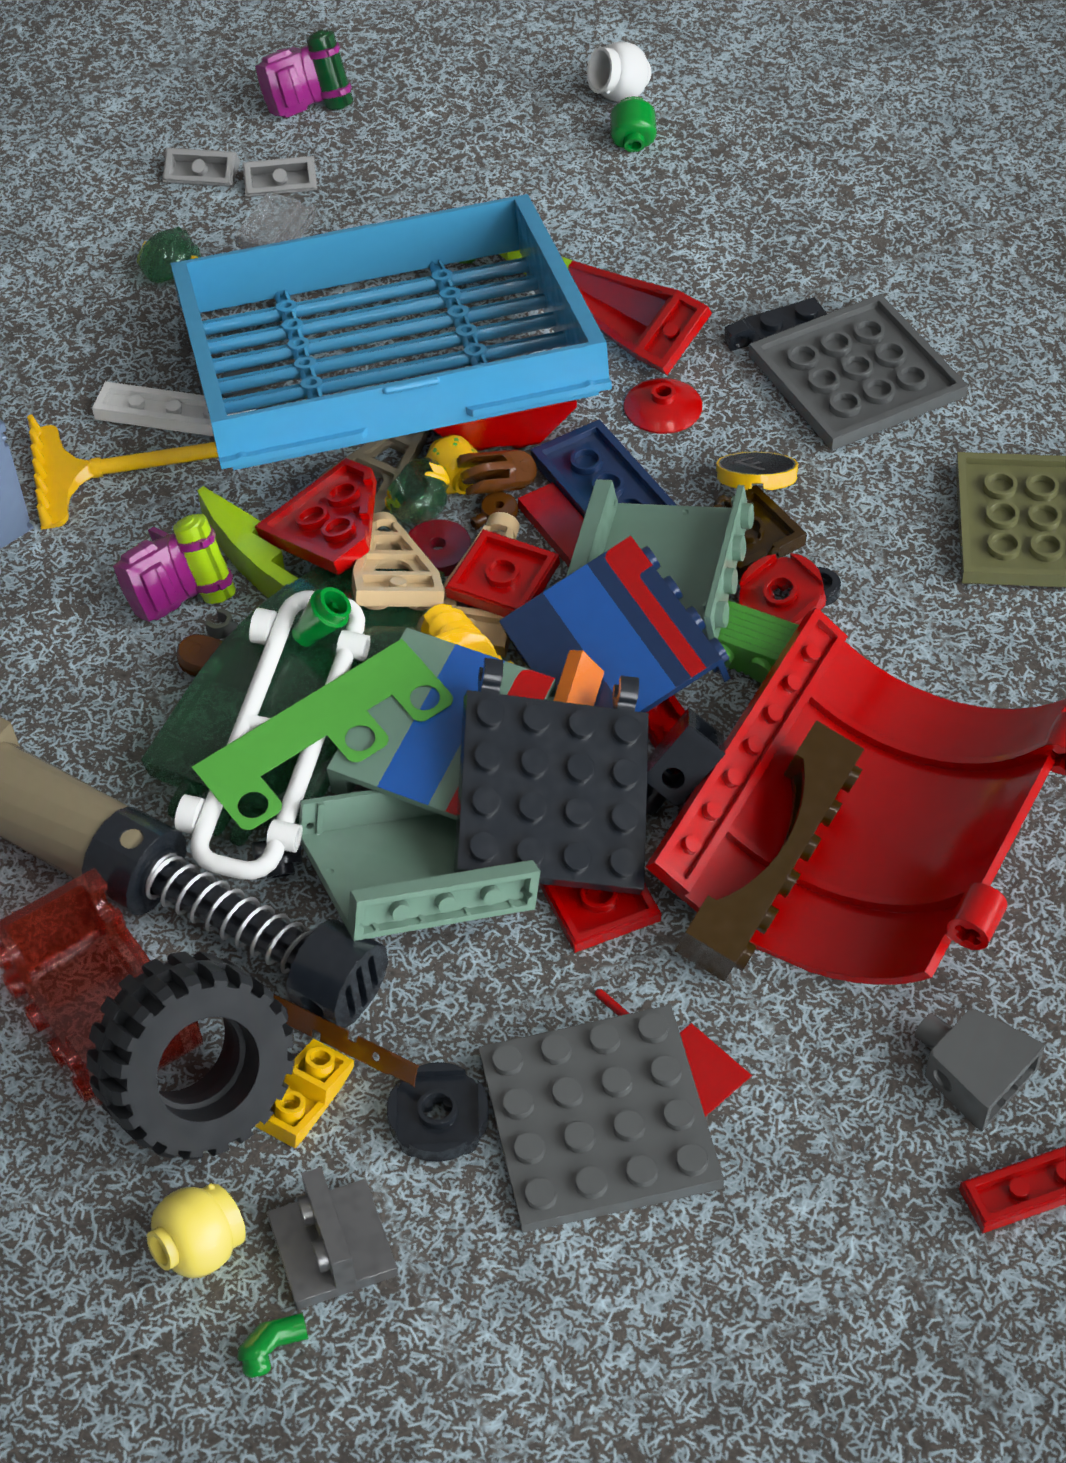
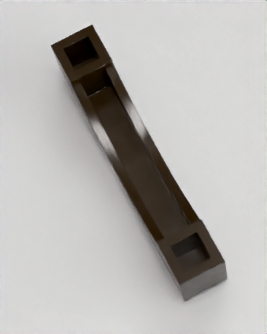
[675,720,864,981]

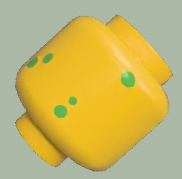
[424,435,478,495]

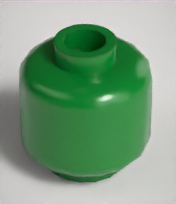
[610,96,657,152]

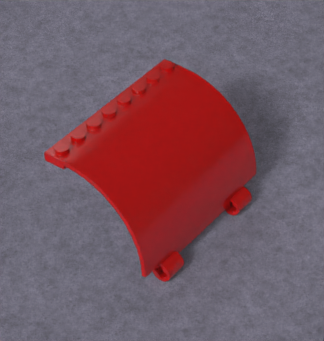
[645,607,1066,985]

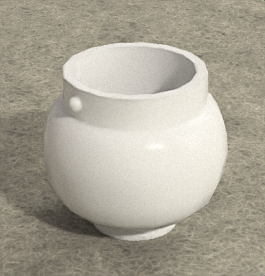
[587,41,651,102]

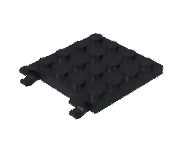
[454,658,649,895]

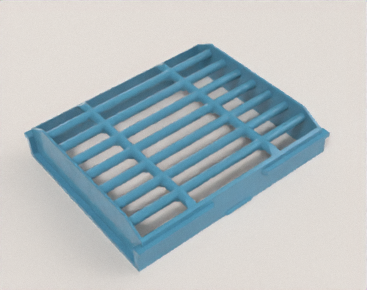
[171,194,612,470]

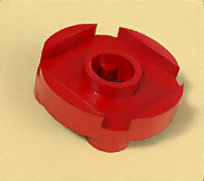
[738,553,826,624]

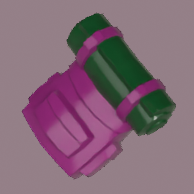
[255,29,354,118]

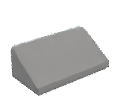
[162,147,241,187]
[242,156,317,197]

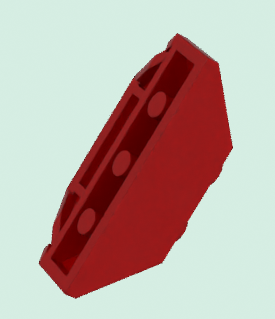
[432,400,577,450]

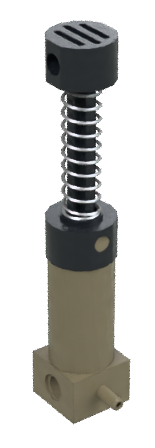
[0,717,388,1028]

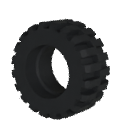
[86,951,295,1160]

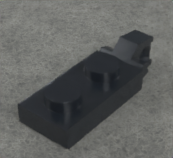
[724,297,827,352]

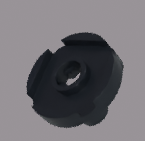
[387,1062,489,1162]

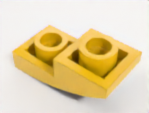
[255,1038,354,1149]

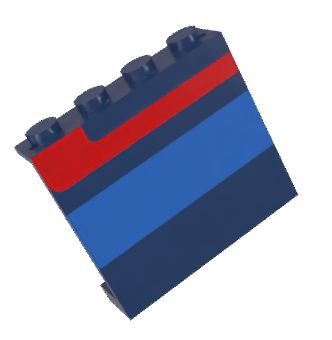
[499,535,730,713]

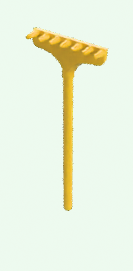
[27,414,218,530]

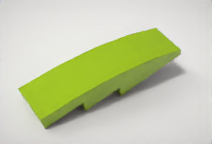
[197,486,303,614]

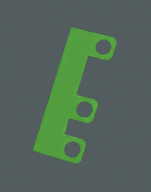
[192,639,453,830]

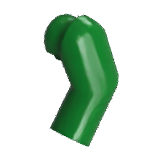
[237,1313,308,1378]

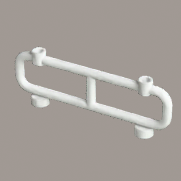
[175,590,370,880]

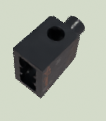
[646,707,726,816]

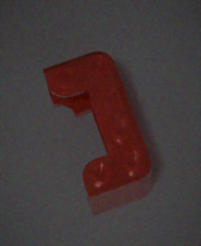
[0,868,203,1106]

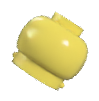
[147,1183,246,1278]

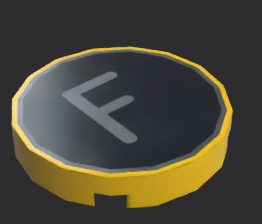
[716,452,798,490]

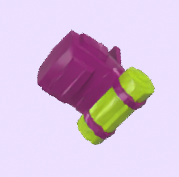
[113,513,236,622]

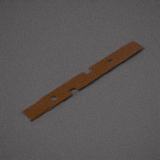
[274,994,419,1087]

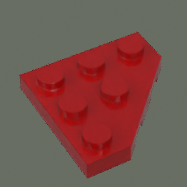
[255,458,377,575]

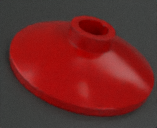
[624,378,703,434]

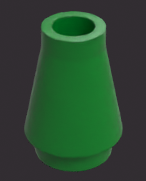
[292,587,351,647]

